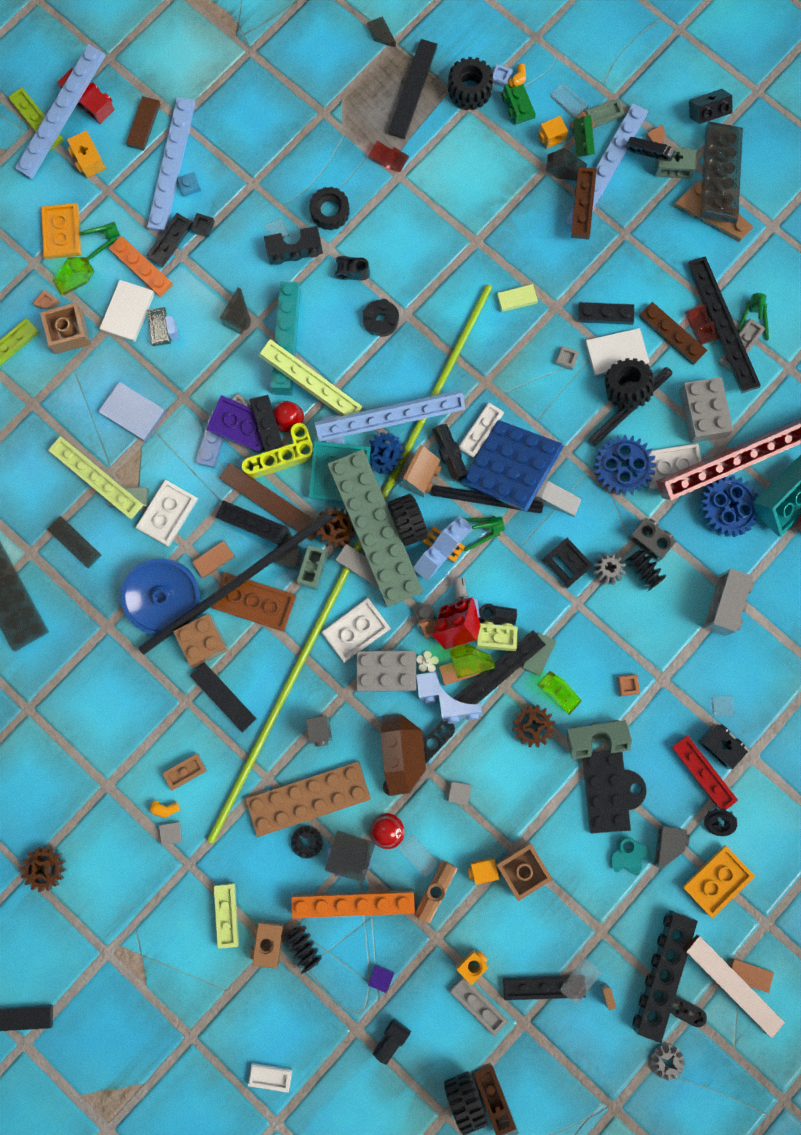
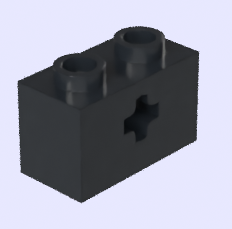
[689,89,733,124]
[697,724,748,769]

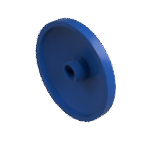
[121,558,200,635]

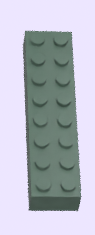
[328,450,423,608]

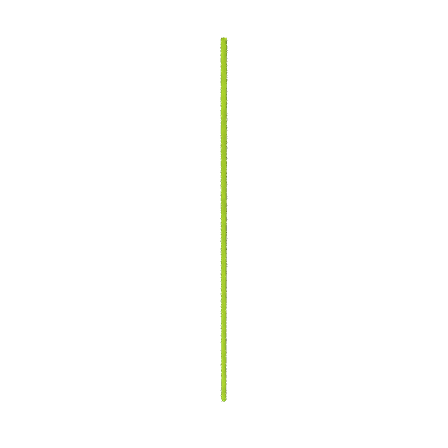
[207,284,492,844]

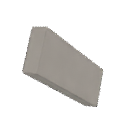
[718,318,766,372]
[335,544,378,588]
[449,976,508,1037]

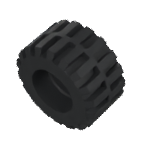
[448,57,493,110]
[605,358,654,410]
[388,494,428,547]
[444,1071,488,1135]

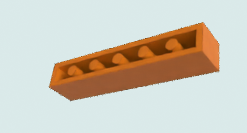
[292,890,415,918]

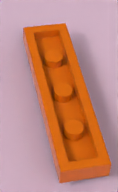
[109,236,173,297]

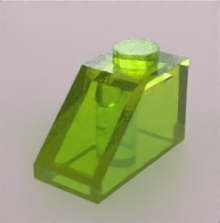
[53,257,94,295]
[449,644,495,679]
[537,671,582,715]

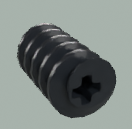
[624,549,666,592]
[282,925,322,974]

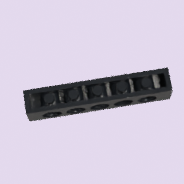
[632,910,698,1043]

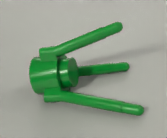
[80,222,120,261]
[737,293,769,341]
[464,516,505,551]

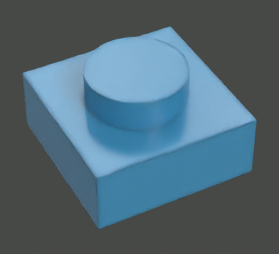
[178,172,201,197]

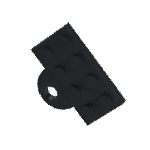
[582,751,646,834]

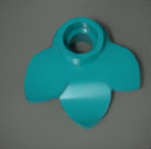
[611,836,651,876]

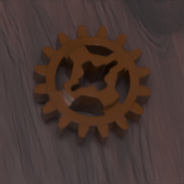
[315,506,355,549]
[512,705,555,748]
[20,846,67,892]

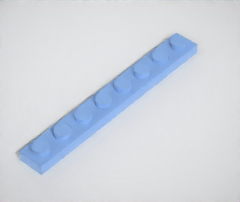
[15,44,106,179]
[147,97,195,233]
[566,104,649,226]
[314,390,466,442]

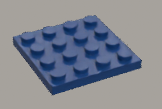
[461,420,564,512]

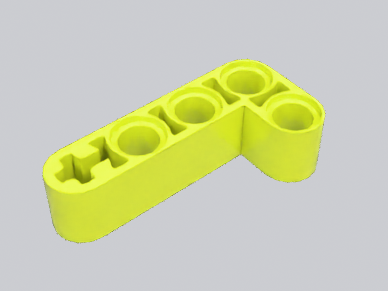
[242,423,313,479]

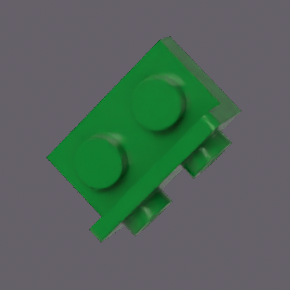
[501,84,536,125]
[573,115,595,157]

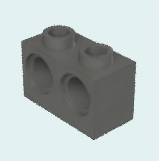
[628,518,676,562]
[306,716,332,747]

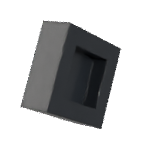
[191,213,215,237]

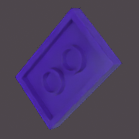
[206,395,262,453]

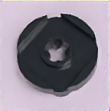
[363,299,399,337]

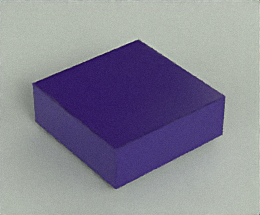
[368,965,394,993]

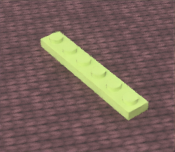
[258,339,362,416]
[48,436,144,519]

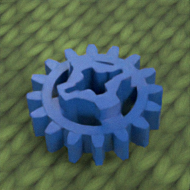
[369,432,405,474]

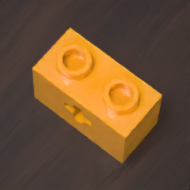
[67,130,106,178]

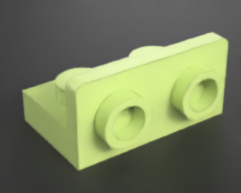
[477,622,518,651]

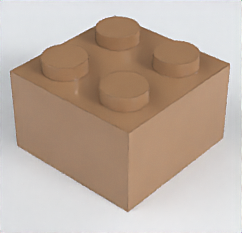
[40,303,91,354]
[173,614,229,668]
[495,842,553,901]

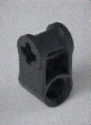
[334,256,370,281]

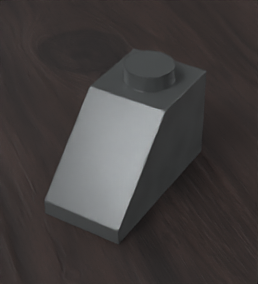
[654,825,689,868]

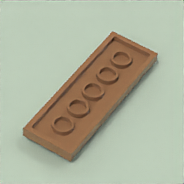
[246,761,371,837]

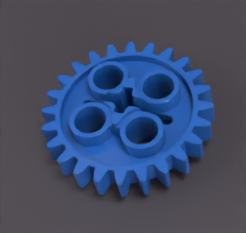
[593,435,656,496]
[699,475,759,537]

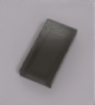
[147,307,171,347]

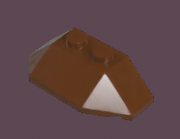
[381,714,426,796]

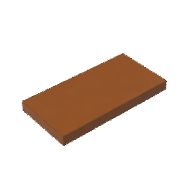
[211,572,297,632]

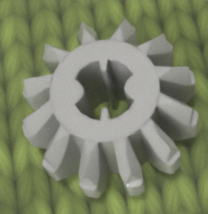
[593,553,626,585]

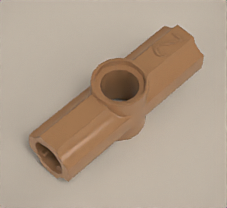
[414,860,458,924]

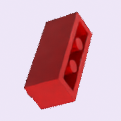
[57,68,115,124]

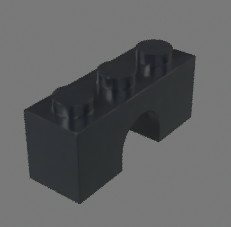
[264,226,323,265]

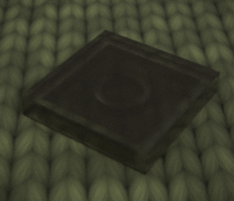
[325,830,376,883]

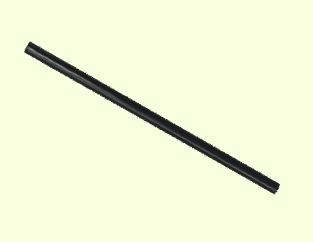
[138,512,332,655]

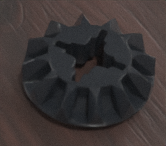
[704,807,737,836]
[291,826,323,858]

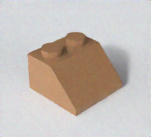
[403,445,442,497]

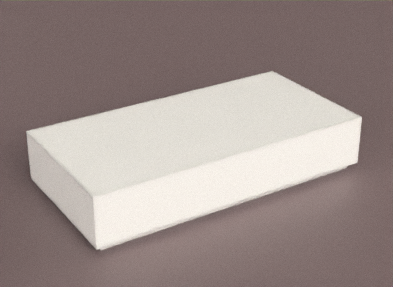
[248,1063,293,1093]

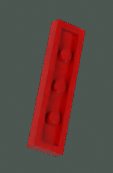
[671,735,738,810]

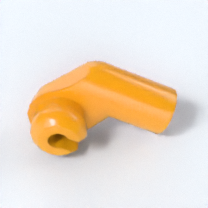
[508,64,526,88]
[150,801,181,818]

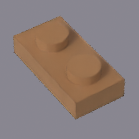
[162,754,207,791]

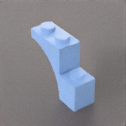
[413,516,473,581]
[416,672,483,724]

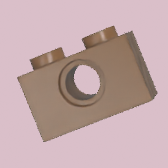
[250,920,285,969]

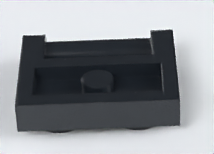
[541,537,593,589]

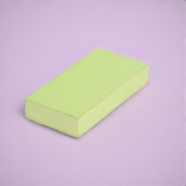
[497,284,538,312]

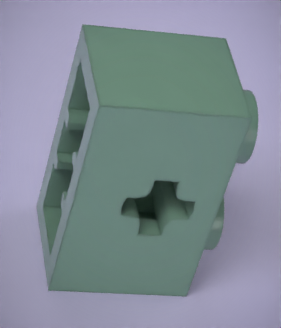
[655,148,696,179]
[297,545,328,591]

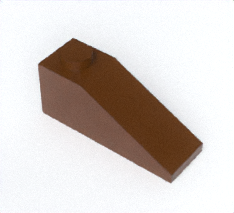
[473,1065,519,1135]

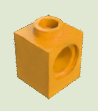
[538,116,568,149]
[467,857,499,885]
[456,949,489,985]

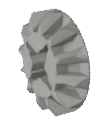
[651,1045,685,1081]

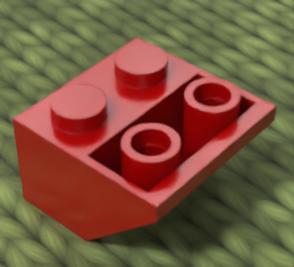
[432,597,481,650]

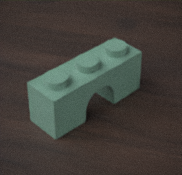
[567,720,632,759]

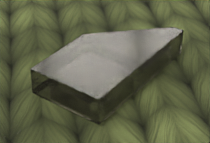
[367,16,396,47]

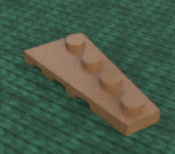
[674,180,753,242]

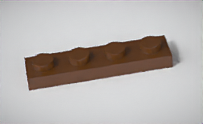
[571,167,597,240]
[639,302,707,365]

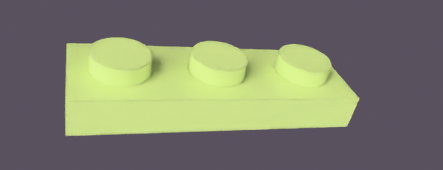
[214,883,239,949]

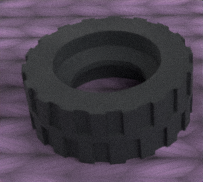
[309,187,350,230]

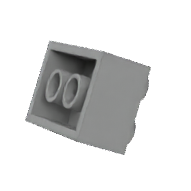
[679,377,733,443]
[703,568,754,636]
[357,651,416,692]

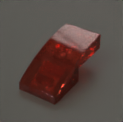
[368,140,409,172]
[685,305,719,345]

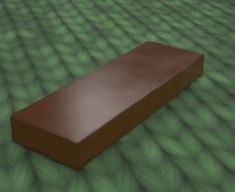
[126,96,160,151]

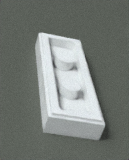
[459,402,504,459]

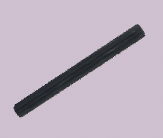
[588,367,673,446]
[431,485,543,513]

